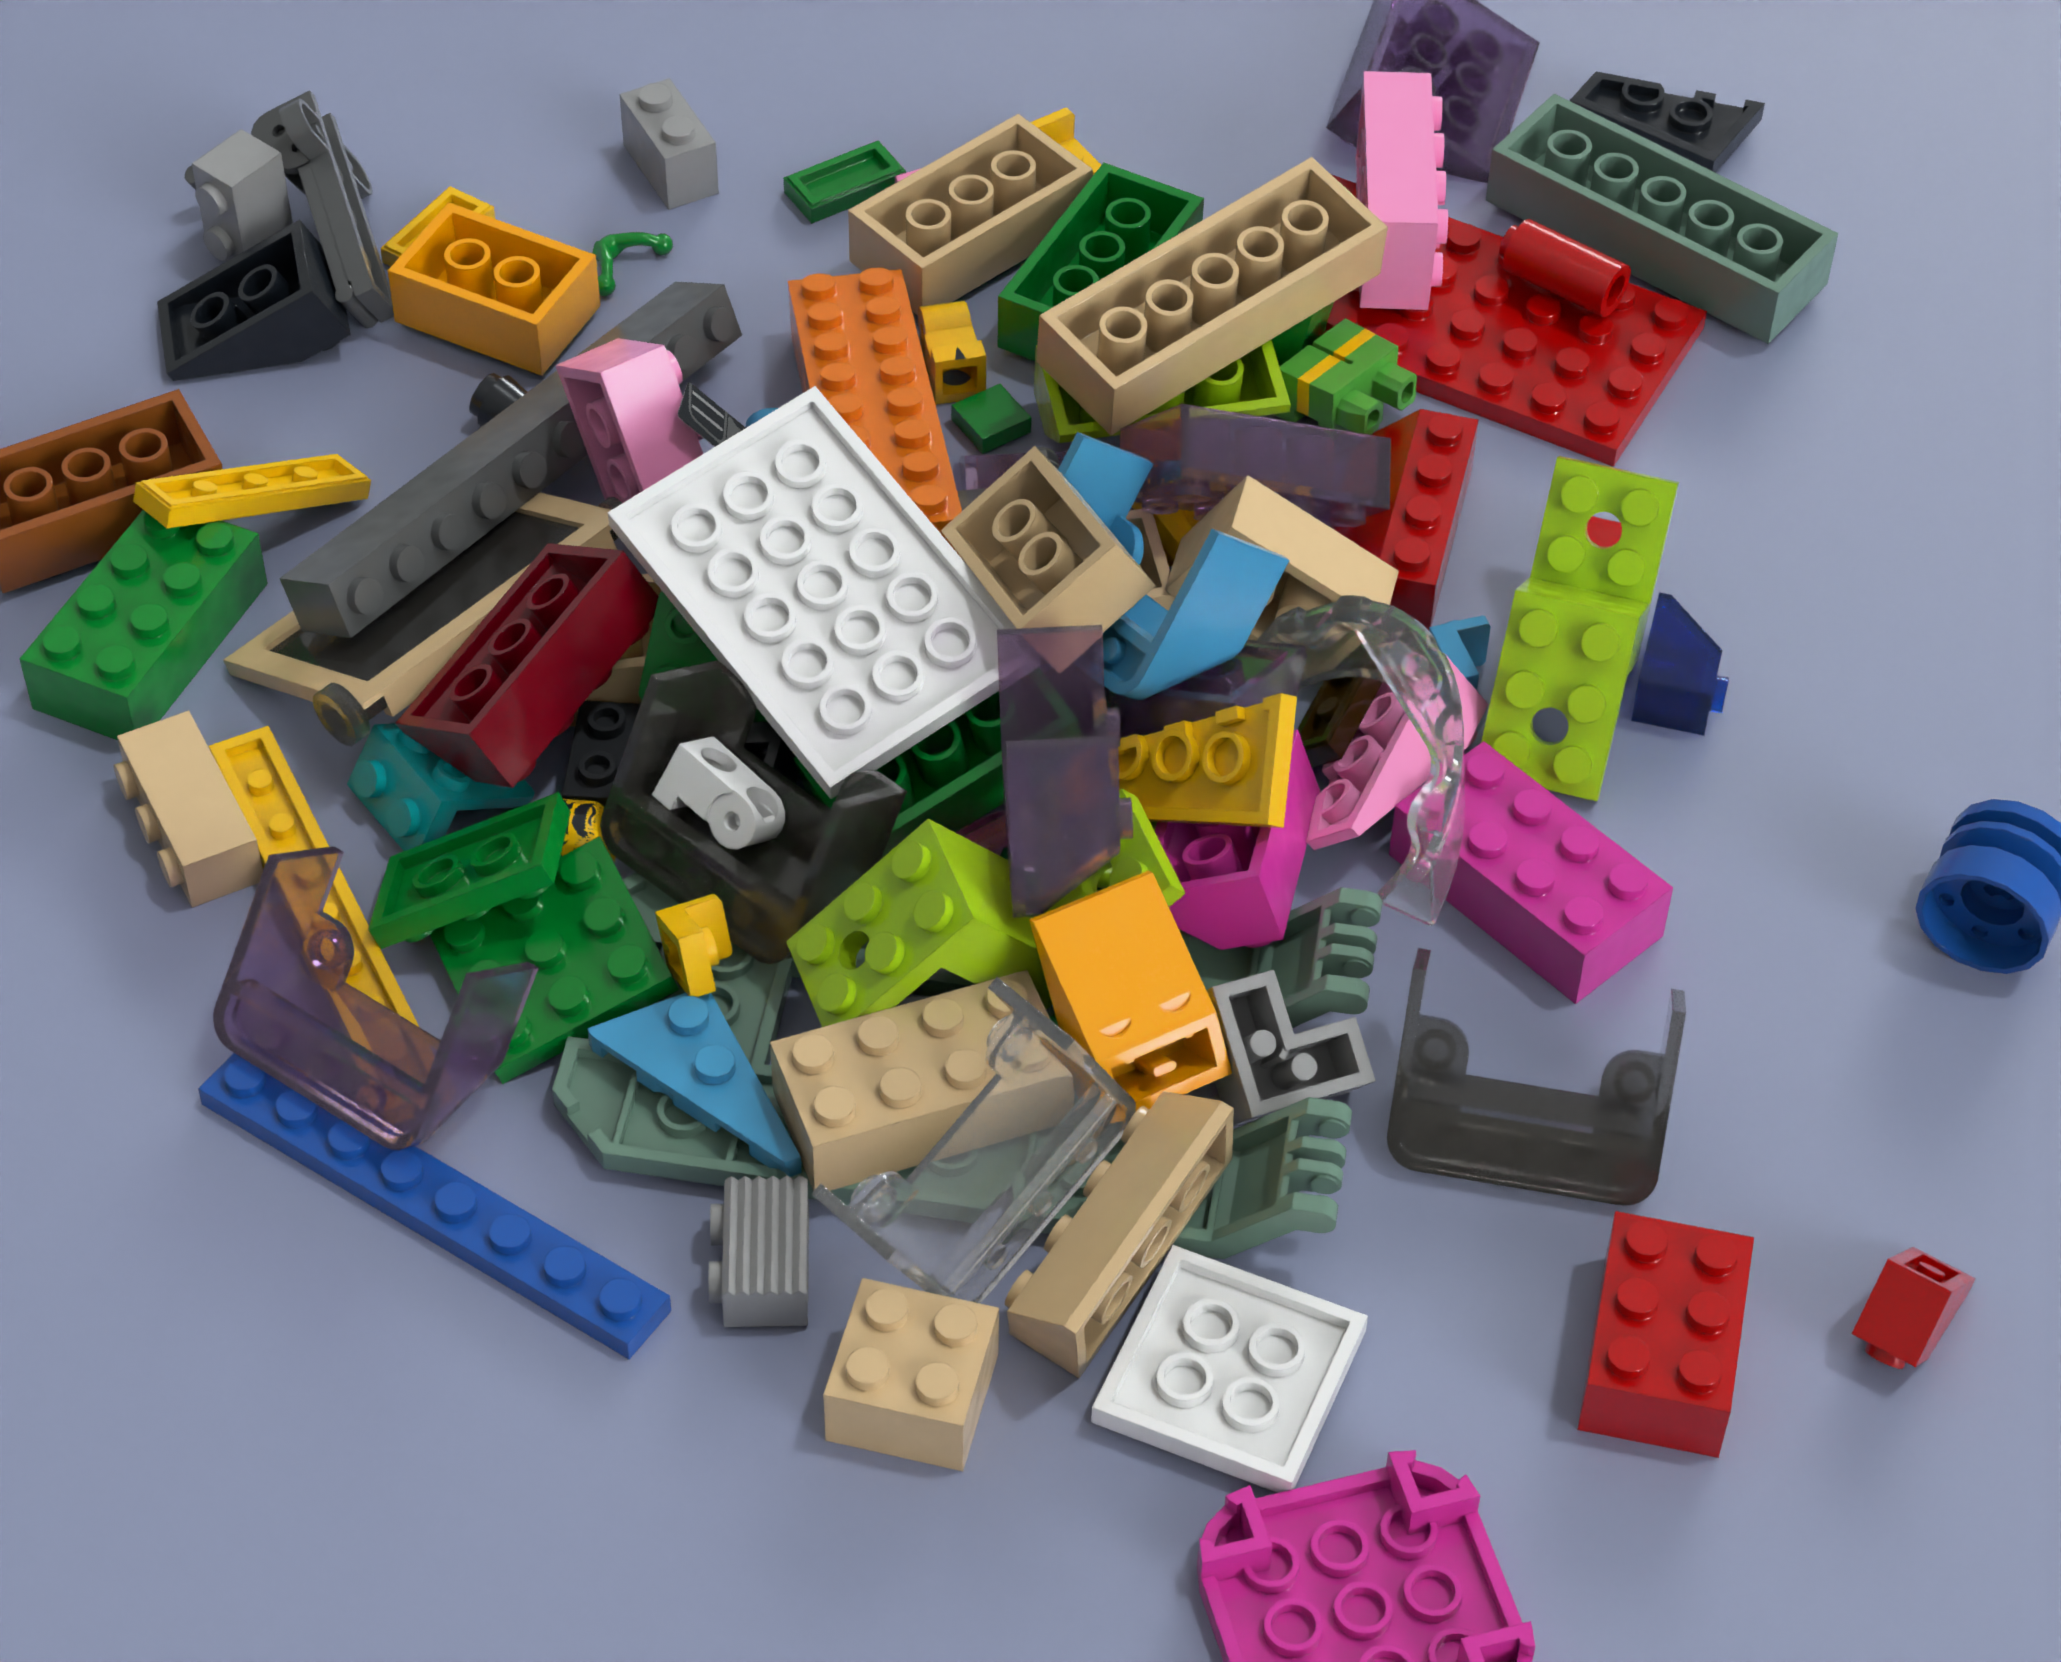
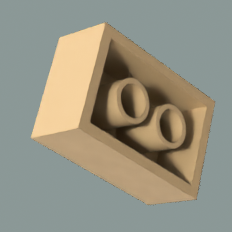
[941,446,1156,672]
[1165,475,1399,684]

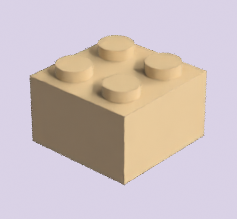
[823,1278,999,1471]

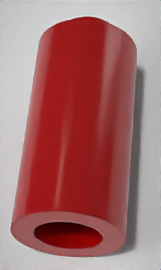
[1499,219,1631,318]

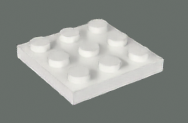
[1091,1245,1368,1493]

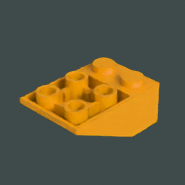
[1029,870,1232,1125]

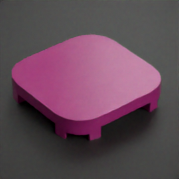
[1197,1450,1535,1662]

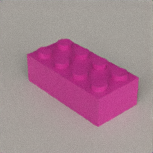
[1389,741,1673,1004]

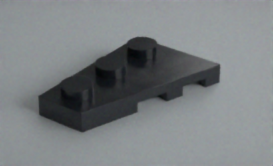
[1570,71,1765,173]

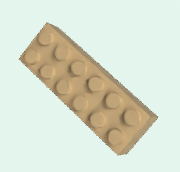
[1037,157,1388,435]

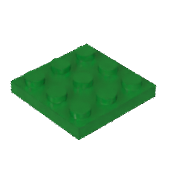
[430,836,680,1084]

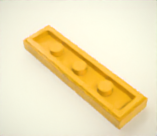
[133,454,371,528]

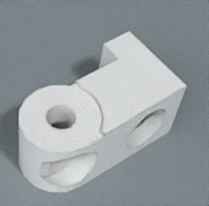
[652,736,785,849]

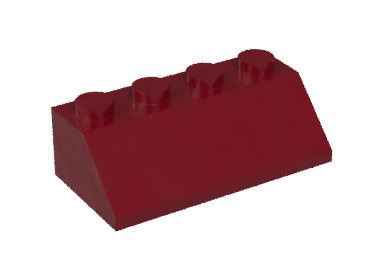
[395,543,659,788]

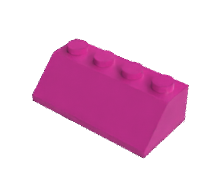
[1155,729,1320,950]

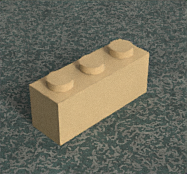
[113,710,265,908]

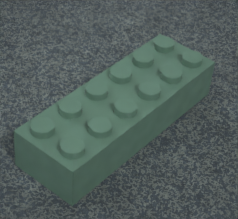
[1486,94,1838,344]

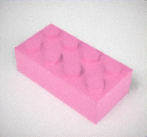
[1355,71,1448,310]

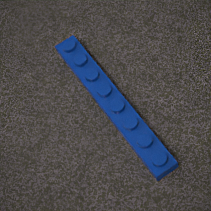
[198,1044,671,1360]

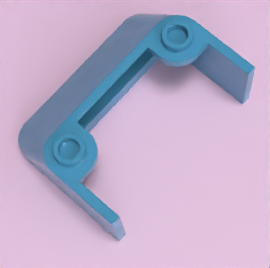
[1058,432,1290,700]

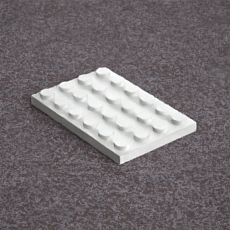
[608,386,1040,799]

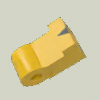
[918,301,986,405]

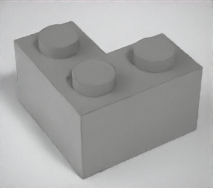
[1206,970,1376,1126]

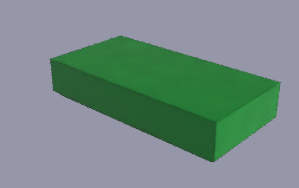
[783,140,906,224]

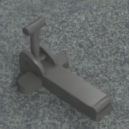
[185,90,394,328]

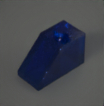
[1631,592,1730,736]

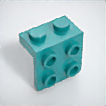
[346,723,535,851]

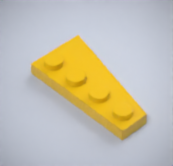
[1065,693,1297,828]

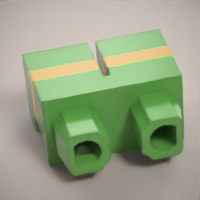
[1275,318,1417,441]

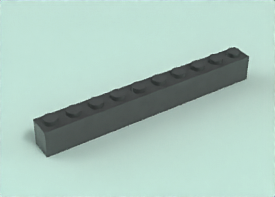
[279,282,742,638]

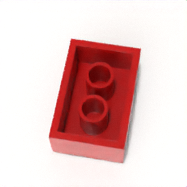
[1577,1211,1754,1458]

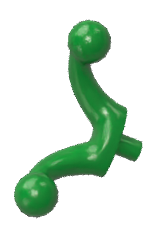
[592,232,673,296]

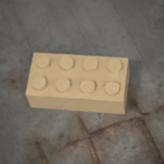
[848,114,1093,315]
[770,970,1075,1195]

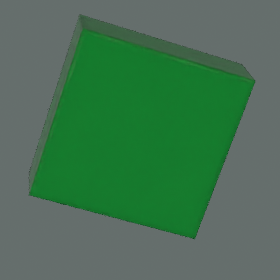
[951,384,1032,454]

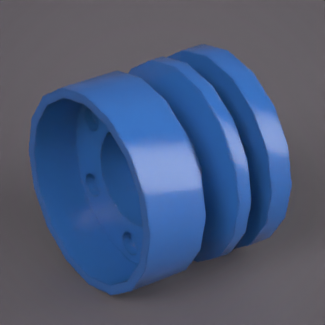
[1915,799,2061,974]

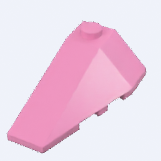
[1306,653,1489,850]

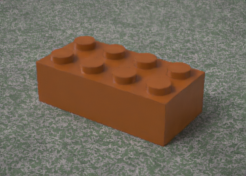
[0,389,223,594]

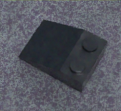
[157,220,351,381]

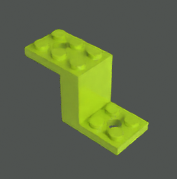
[1481,456,1679,801]
[786,788,1186,1027]

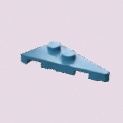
[587,993,802,1177]

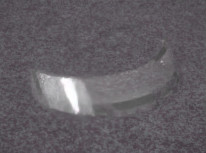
[1247,595,1465,926]

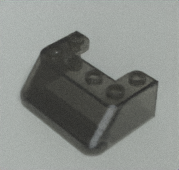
[600,660,907,964]

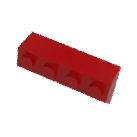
[1333,409,1479,635]

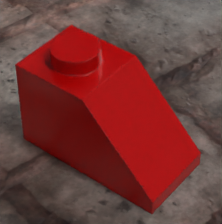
[1851,1247,1976,1369]

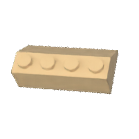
[1005,1091,1234,1378]

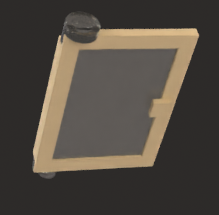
[223,492,622,746]

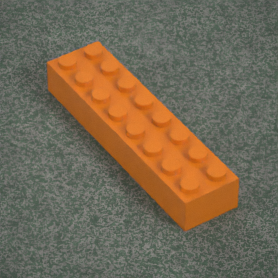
[788,268,966,563]

